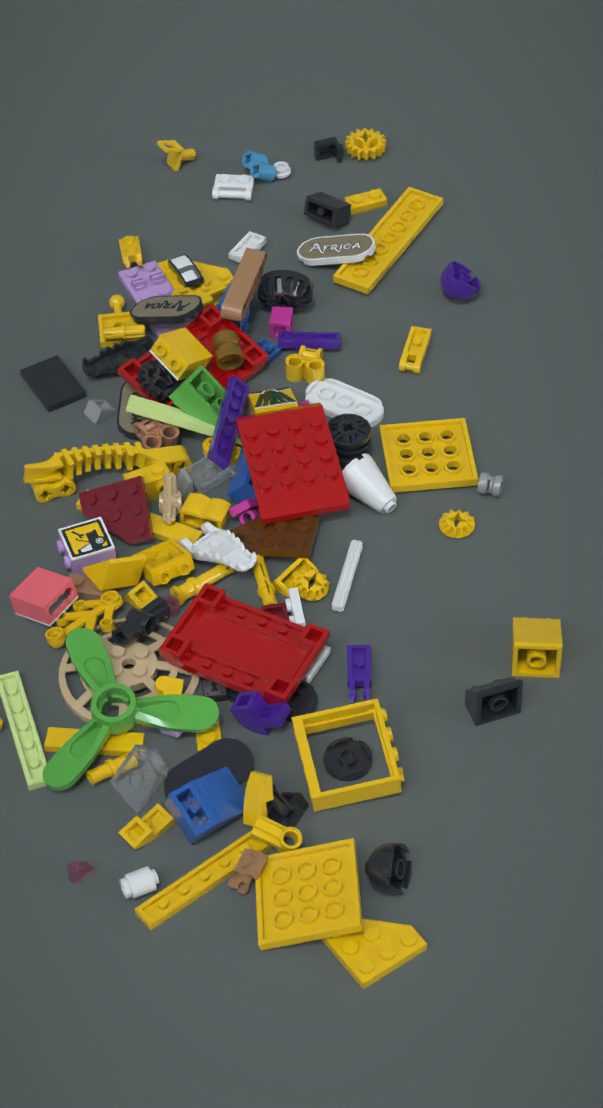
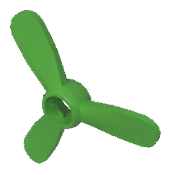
[42,628,219,791]

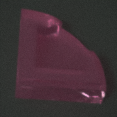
[67,860,95,885]

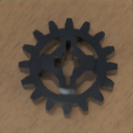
[137,359,182,402]

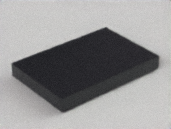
[20,355,86,412]

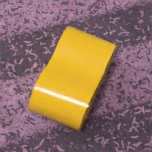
[30,469,76,503]

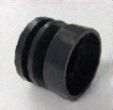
[328,413,371,471]

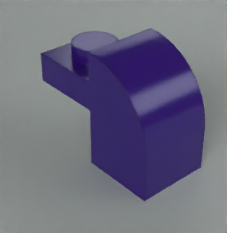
[230,691,291,735]

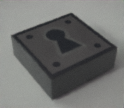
[202,679,228,702]

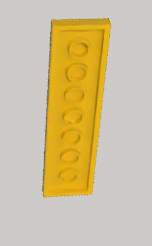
[333,187,443,294]

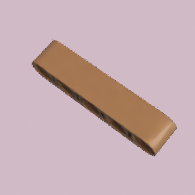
[220,248,268,322]

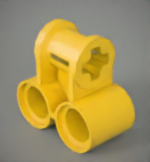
[285,345,325,384]

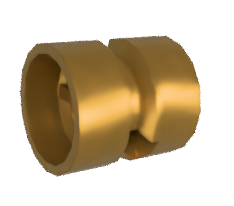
[211,330,244,370]

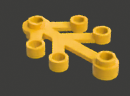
[45,591,123,648]

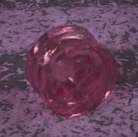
[162,595,180,618]

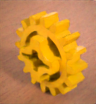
[345,128,386,160]

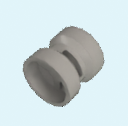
[477,472,504,497]

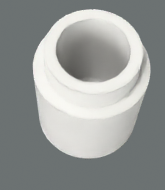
[119,866,159,899]

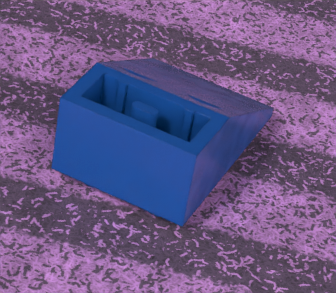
[164,767,245,845]

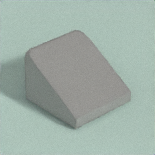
[84,400,117,424]
[176,468,194,501]

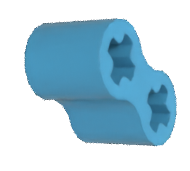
[242,151,276,182]

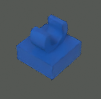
[257,337,281,366]

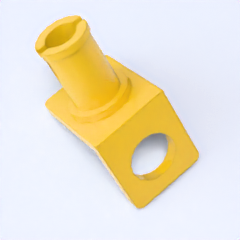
[157,140,196,171]

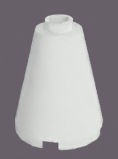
[342,454,397,514]

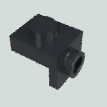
[314,137,344,163]

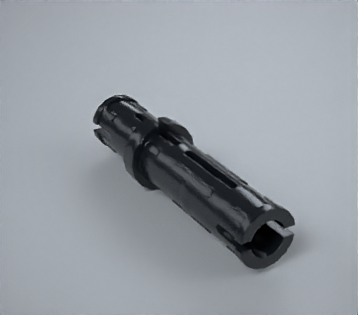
[247,771,298,823]

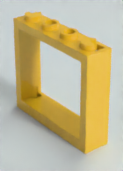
[292,698,405,812]

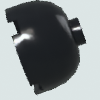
[365,843,412,895]

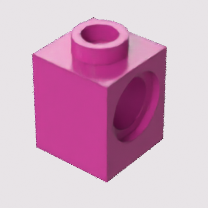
[269,306,293,339]

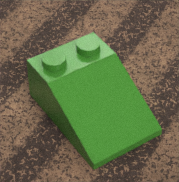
[169,365,245,426]

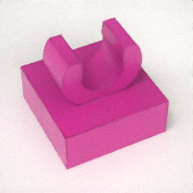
[228,498,258,524]

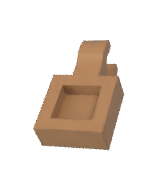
[228,848,268,895]

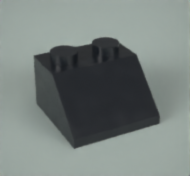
[465,677,523,726]

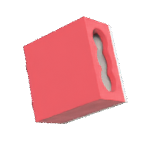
[9,567,79,626]

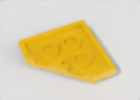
[157,259,233,292]
[321,919,427,989]

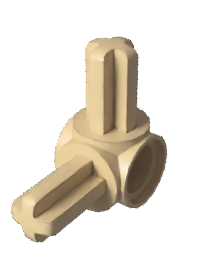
[159,472,183,525]

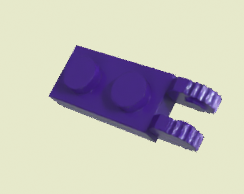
[347,645,371,702]

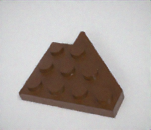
[229,514,322,559]

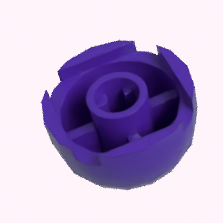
[440,261,481,301]

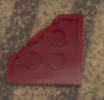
[79,476,155,546]

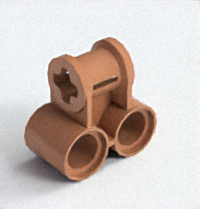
[133,418,179,449]

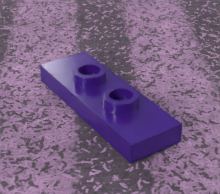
[278,331,341,350]

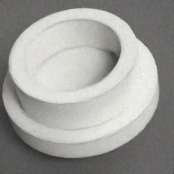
[274,161,291,179]

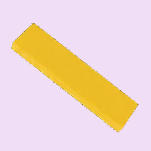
[44,727,145,758]

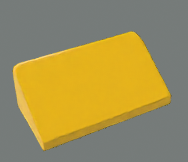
[272,558,317,598]

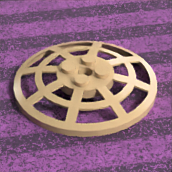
[59,618,201,732]

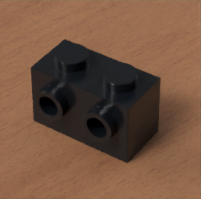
[304,192,351,227]

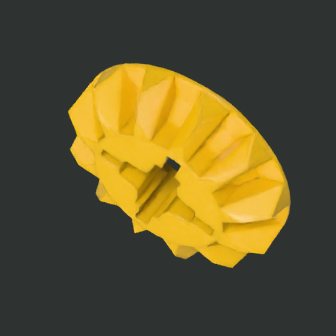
[439,509,475,538]
[293,566,330,601]

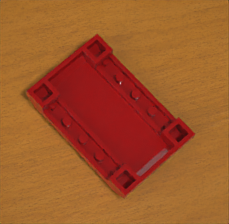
[117,304,269,409]
[235,403,350,525]
[159,583,330,704]

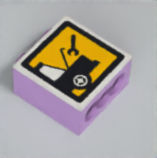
[56,517,116,575]

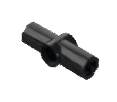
[111,597,170,647]

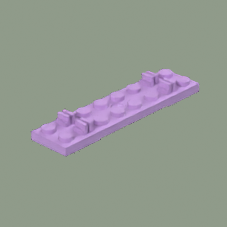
[118,261,194,339]

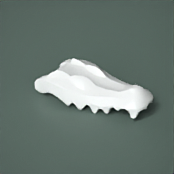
[178,522,257,572]

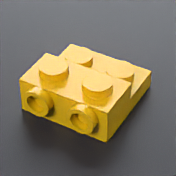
[132,538,195,586]

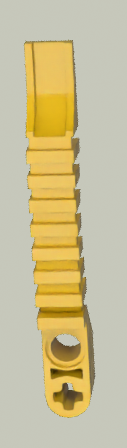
[23,442,193,483]

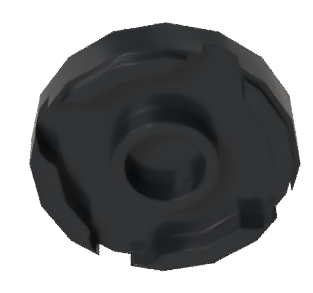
[323,737,372,782]

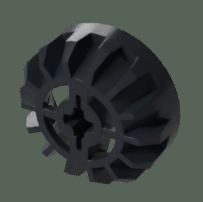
[257,270,314,314]

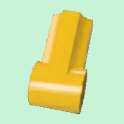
[250,814,302,853]

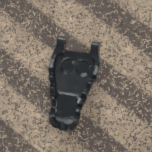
[82,336,153,377]

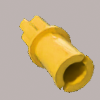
[104,324,146,341]

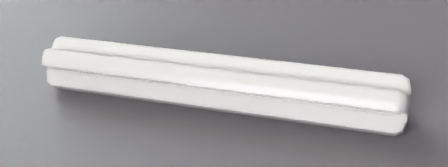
[332,540,363,612]

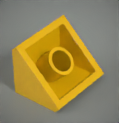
[83,554,147,591]

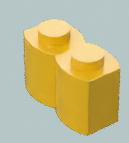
[180,493,231,530]

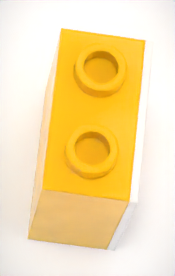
[150,327,213,381]

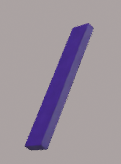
[207,375,249,470]

